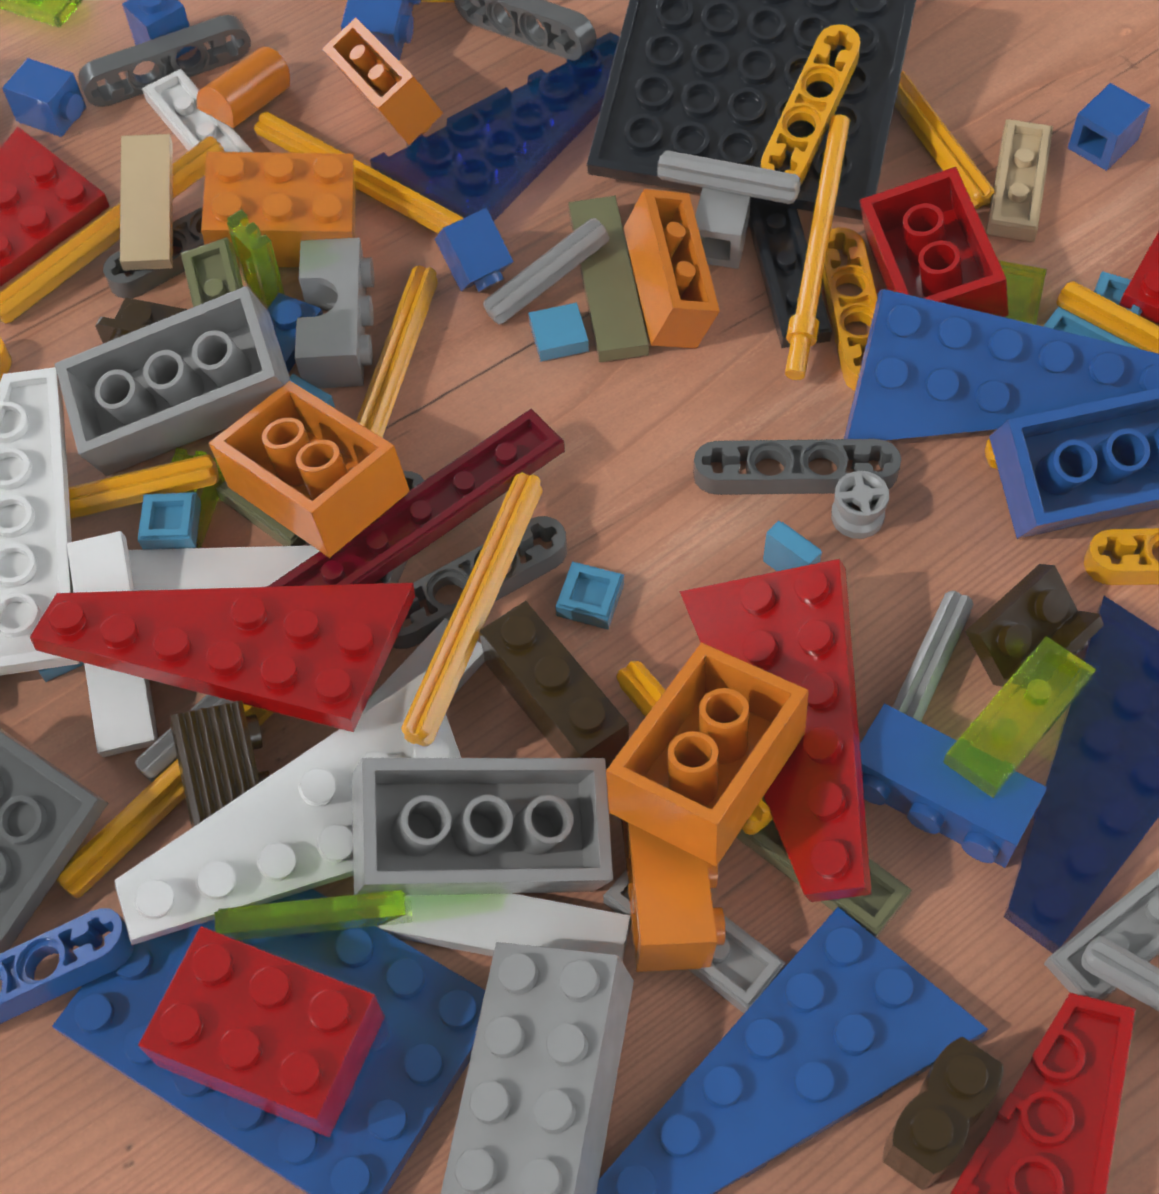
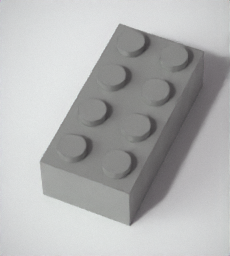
[54,286,290,476]
[352,758,613,897]
[441,942,634,1194]

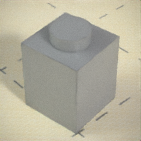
[695,188,751,269]

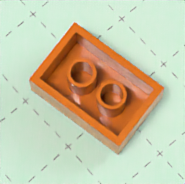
[201,152,356,267]
[209,381,410,558]
[606,642,808,867]

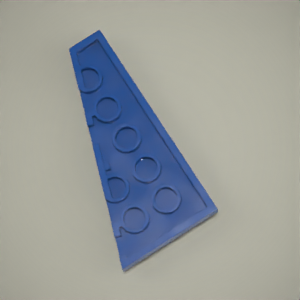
[844,289,1159,440]

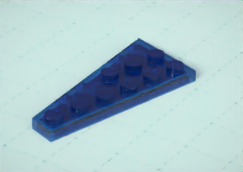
[370,32,620,221]
[1003,596,1159,954]

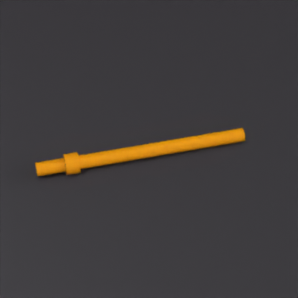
[785,115,850,380]

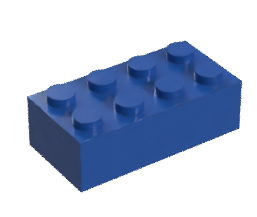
[989,388,1159,539]

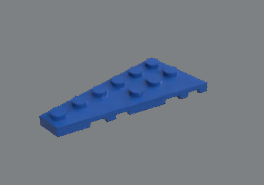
[596,907,989,1194]

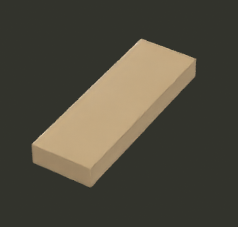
[986,119,1053,242]
[120,134,173,271]

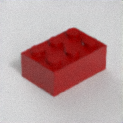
[860,166,1009,317]
[138,926,385,1138]

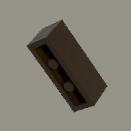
[479,601,629,769]

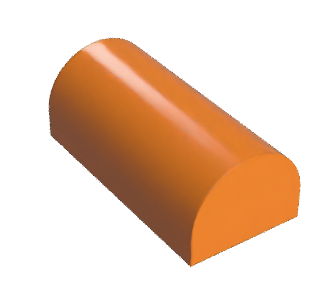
[197,46,290,128]

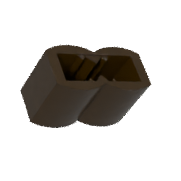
[883,1037,1003,1190]

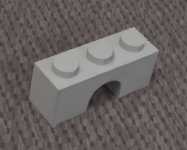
[295,237,374,388]

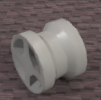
[831,471,889,539]

